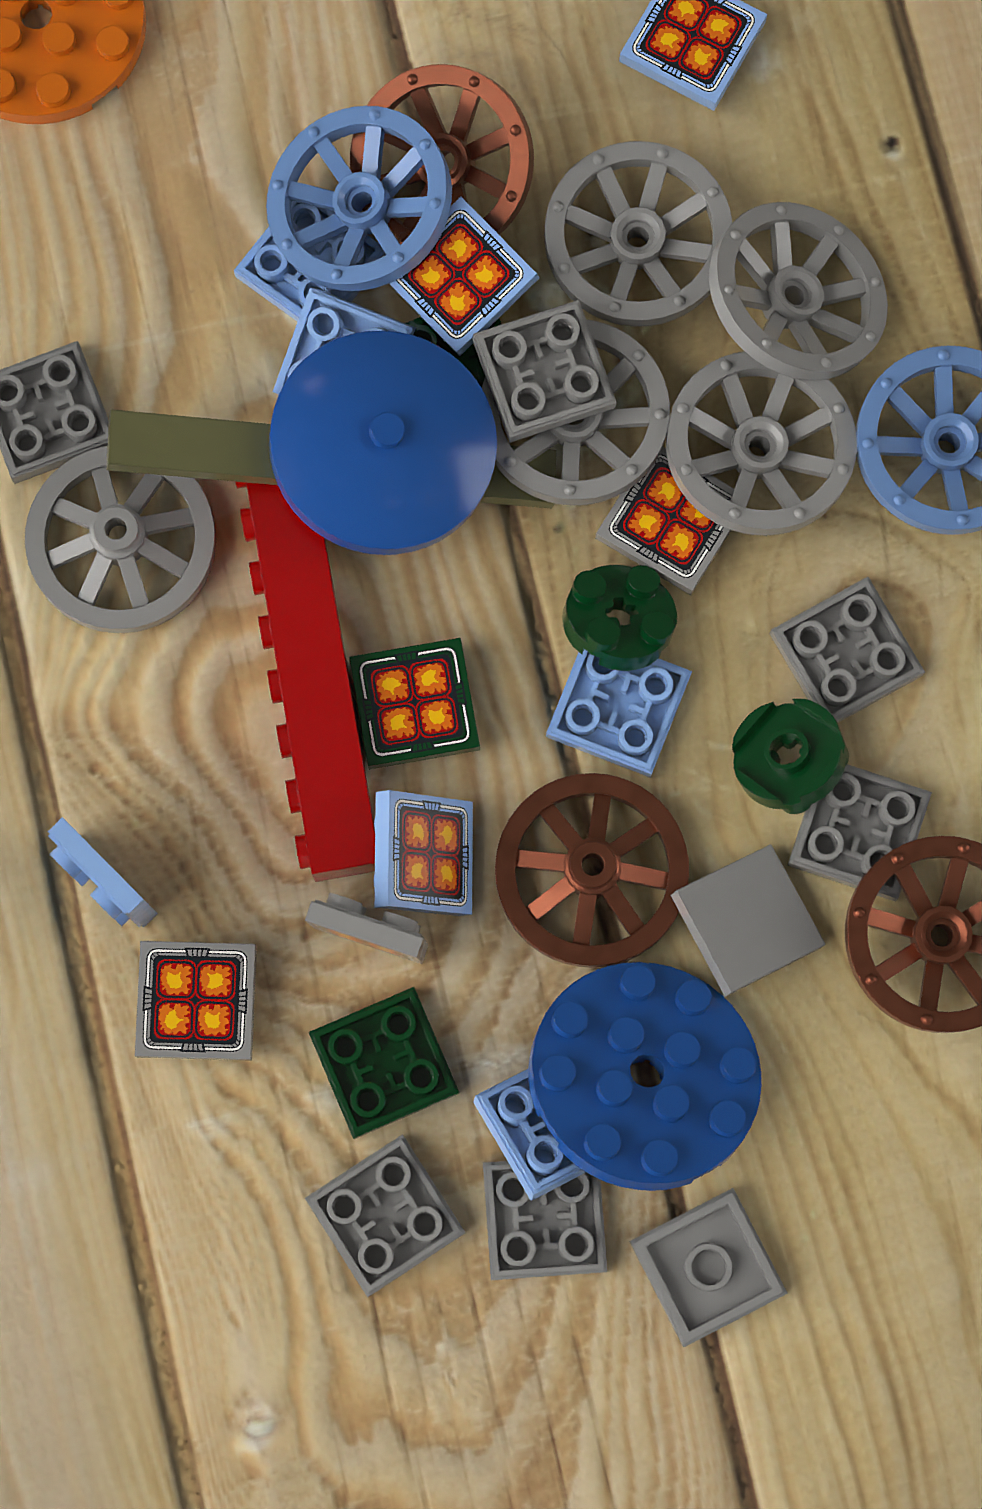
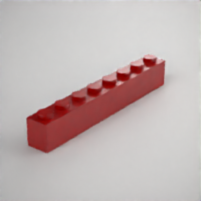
[235,481,375,882]

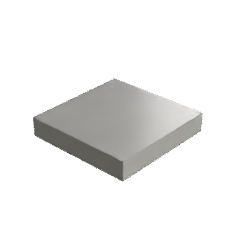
[670,844,826,997]
[629,1188,788,1347]

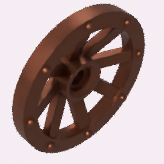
[350,64,534,245]
[495,773,689,968]
[845,836,982,1033]

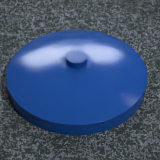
[269,330,497,555]

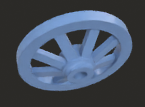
[266,106,452,291]
[856,346,982,535]

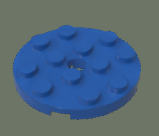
[528,962,762,1191]

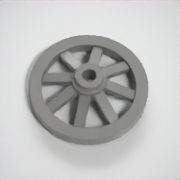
[544,141,732,327]
[709,202,888,380]
[482,319,670,505]
[666,351,857,536]
[25,446,216,633]

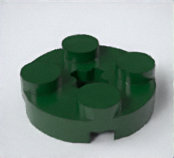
[562,565,677,671]
[732,699,849,814]

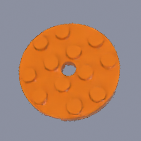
[0,0,146,124]

